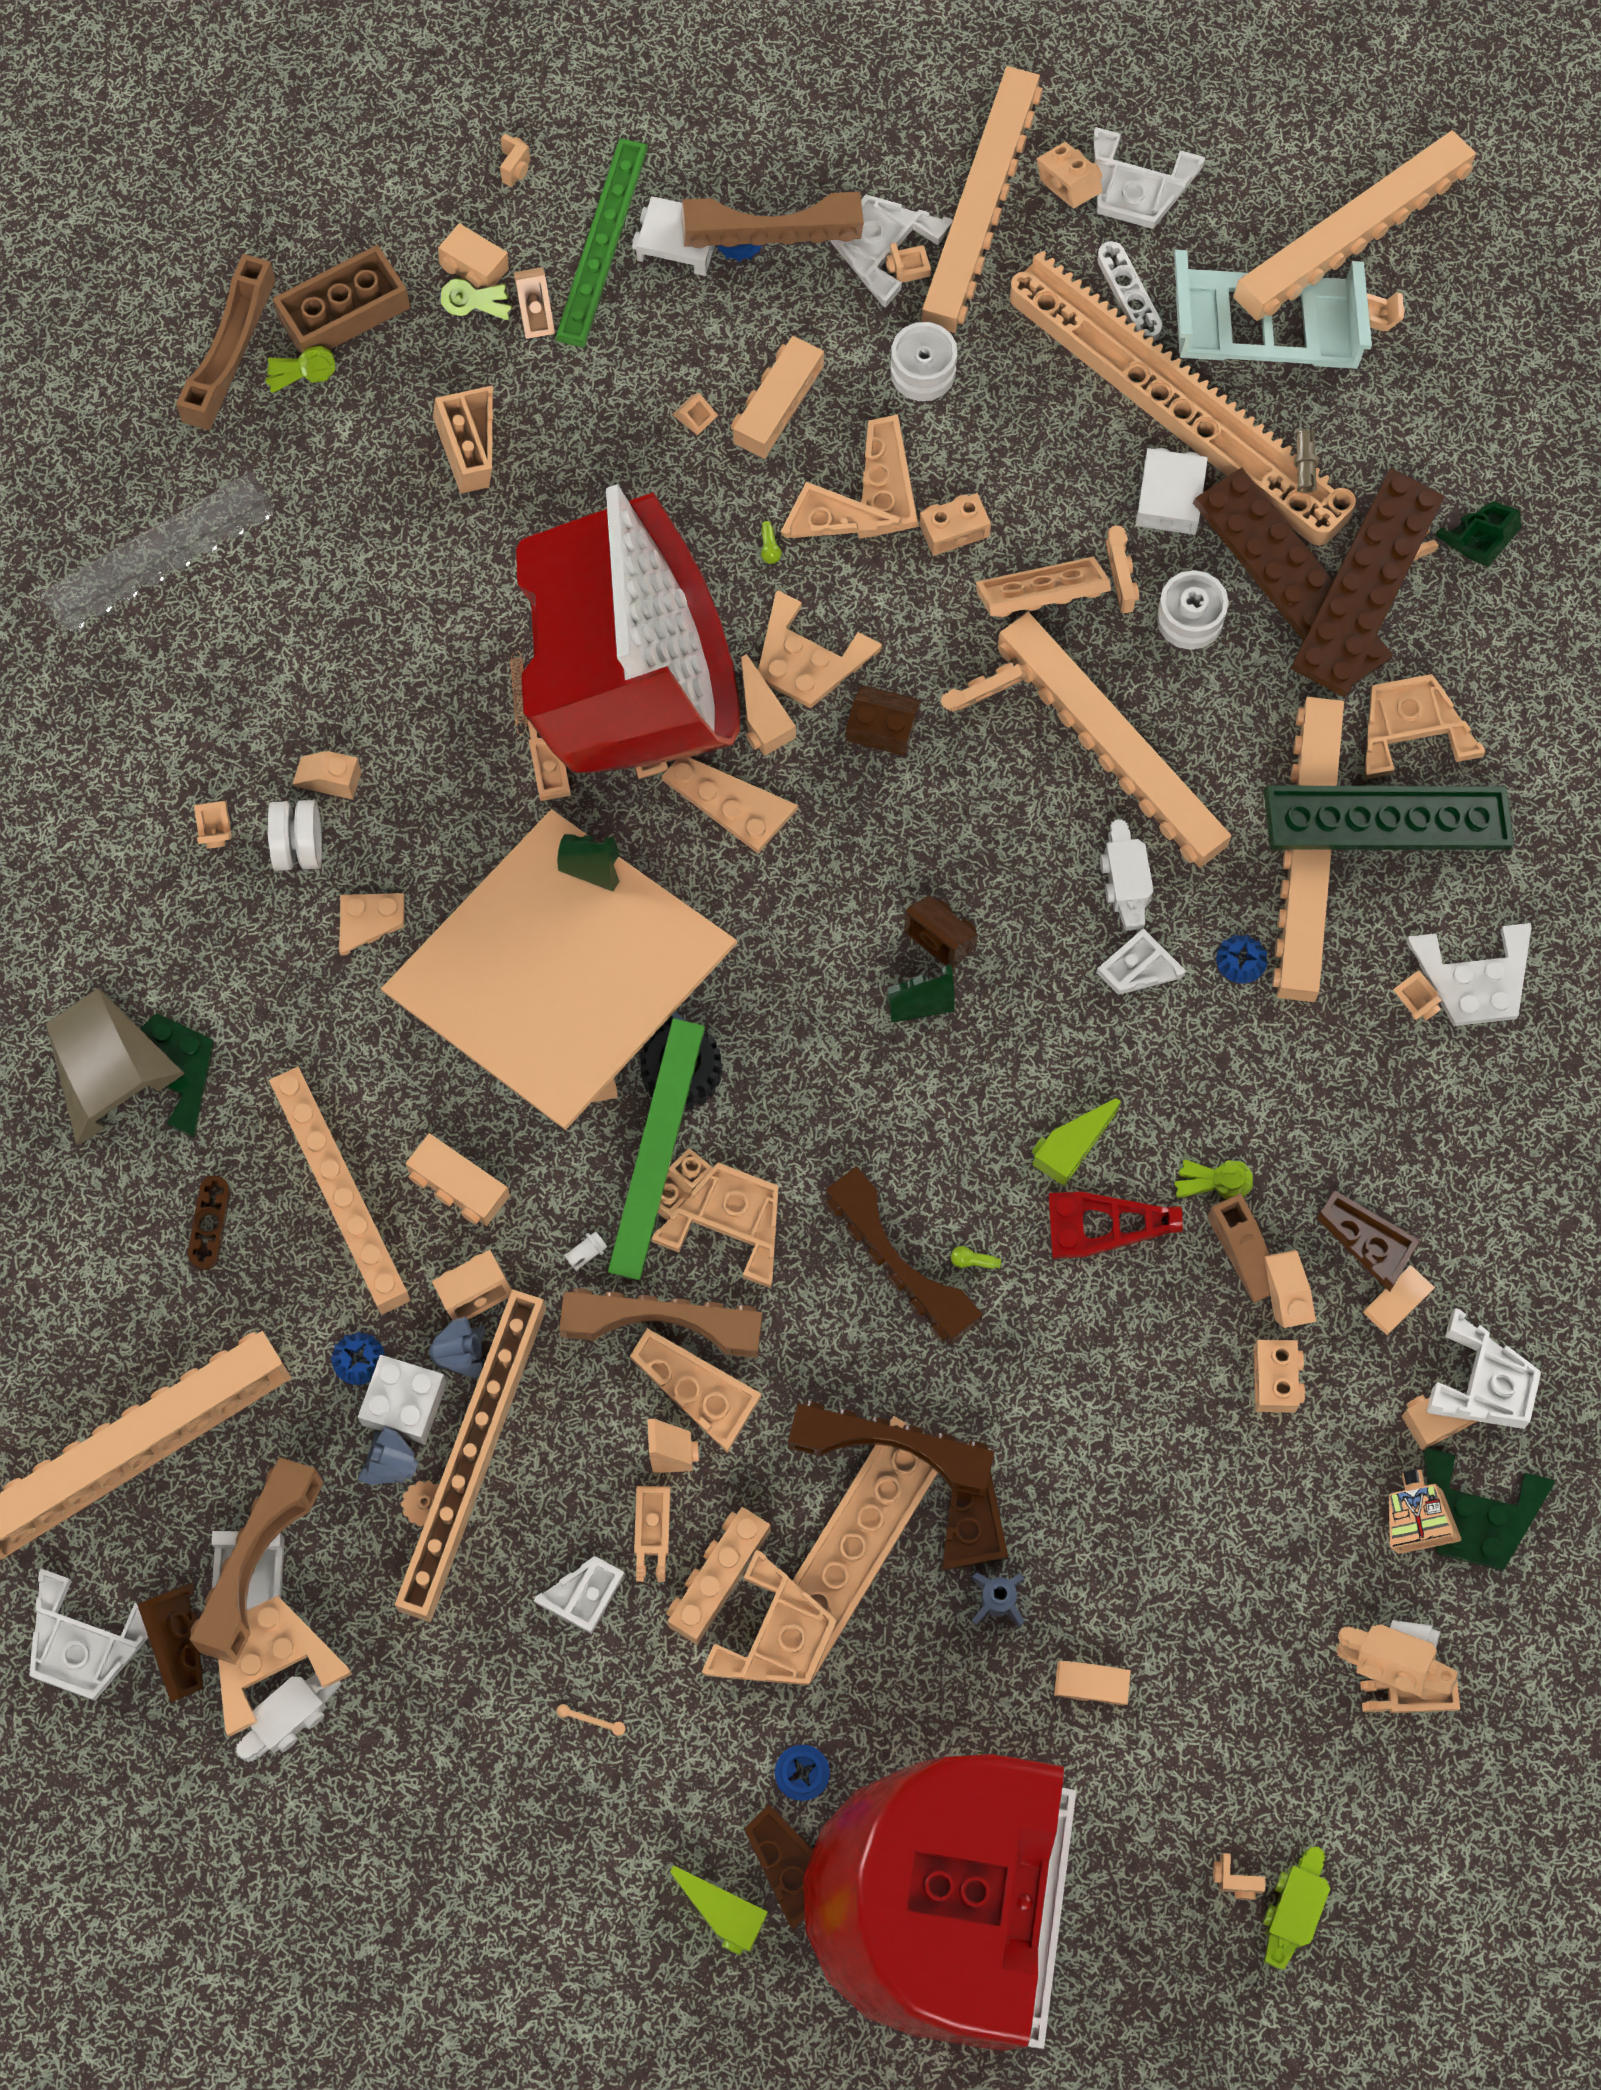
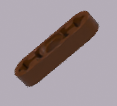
[188,1176,231,1270]

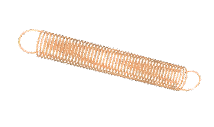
[510,651,527,735]

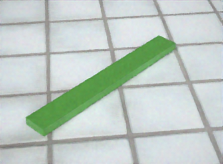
[556,138,648,348]
[608,1018,705,1281]

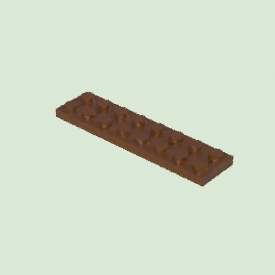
[1193,467,1394,686]
[1290,468,1445,697]

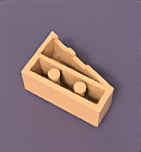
[433,385,493,494]

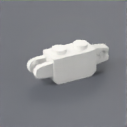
[1100,819,1154,931]
[235,1674,342,1763]

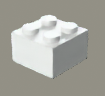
[358,1355,447,1445]

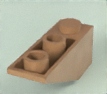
[1207,1193,1270,1303]

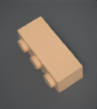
[405,1133,510,1226]

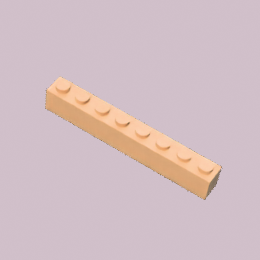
[269,1066,411,1315]

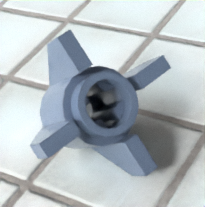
[429,1317,486,1378]
[358,1427,418,1485]
[971,1572,1025,1627]

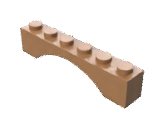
[681,192,864,248]
[176,254,276,431]
[559,1288,762,1358]
[189,1457,324,1665]

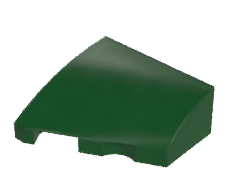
[1436,501,1522,567]
[557,834,620,891]
[886,965,955,1023]

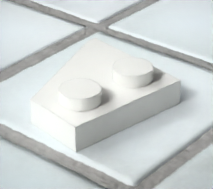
[1096,928,1186,995]
[534,1556,625,1634]

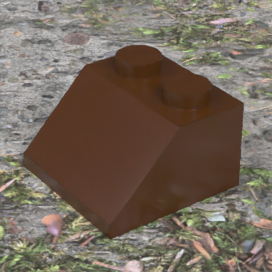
[846,685,922,756]
[904,895,978,971]

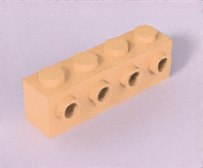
[731,335,824,459]
[666,1507,771,1645]

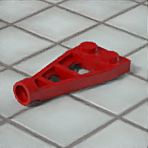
[1048,1191,1183,1259]

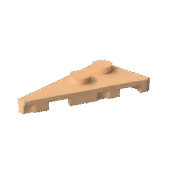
[781,482,903,538]

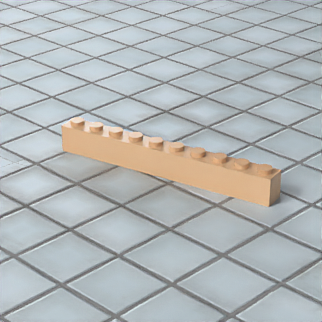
[921,66,1043,333]
[1233,130,1476,321]
[998,612,1232,868]
[1272,696,1344,1002]
[395,1289,546,1623]

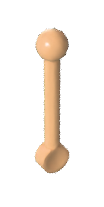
[556,1704,626,1736]

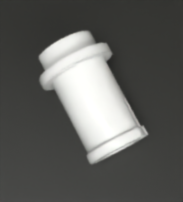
[564,1232,607,1272]

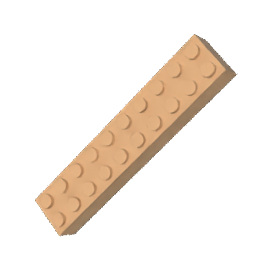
[0,1331,292,1560]

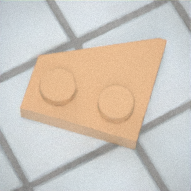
[339,893,405,956]

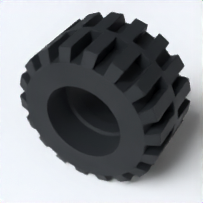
[640,1024,722,1110]

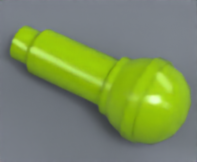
[761,521,782,564]
[951,1246,1001,1269]

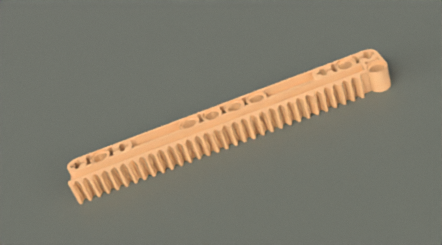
[1009,251,1356,546]

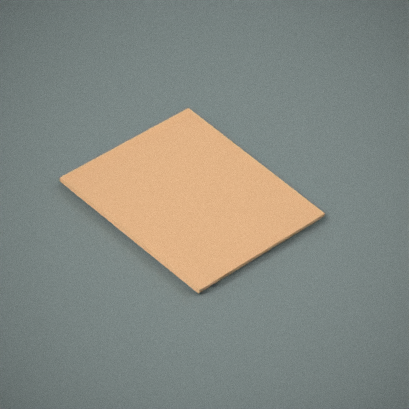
[381,809,738,1130]

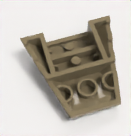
[46,988,185,1145]

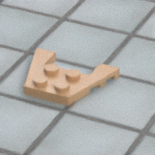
[758,590,882,708]
[1364,674,1485,780]
[652,1162,779,1288]
[702,1550,837,1686]
[218,1595,352,1737]

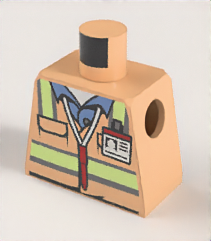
[1389,1470,1461,1554]

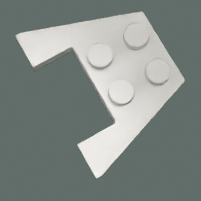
[1093,127,1205,229]
[831,194,953,308]
[1407,923,1531,1026]
[1426,1308,1541,1429]
[29,1569,148,1701]

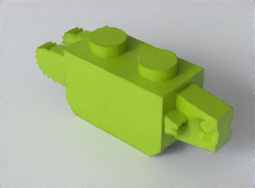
[1262,1846,1330,1970]

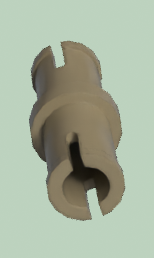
[1294,429,1319,494]

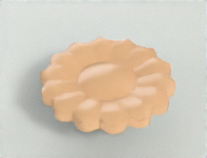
[401,1480,439,1527]

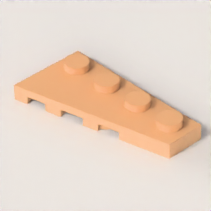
[858,414,919,539]
[662,757,798,853]
[630,1328,762,1453]

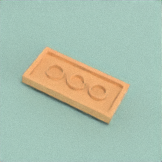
[976,557,1111,617]

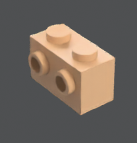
[1036,142,1103,209]
[438,223,509,289]
[920,493,991,556]
[432,1250,512,1321]
[1254,1340,1305,1413]

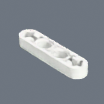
[1097,241,1162,341]

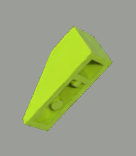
[1031,1098,1121,1187]
[670,1865,768,1955]

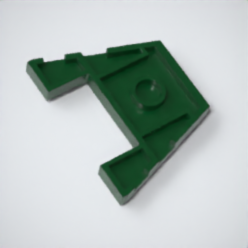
[140,1013,214,1138]
[1423,1448,1555,1571]

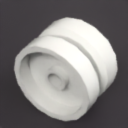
[890,322,957,401]
[1156,570,1229,650]
[268,800,322,871]

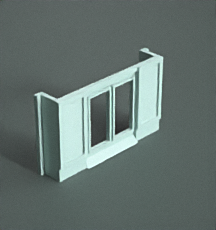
[1174,250,1372,369]

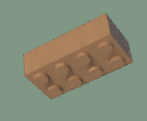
[272,244,410,354]

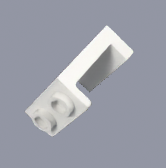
[632,196,715,276]
[1135,448,1208,535]
[211,1531,285,1611]

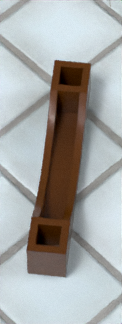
[825,1166,983,1346]
[788,1401,995,1497]

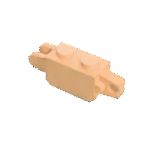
[1336,1624,1458,1697]

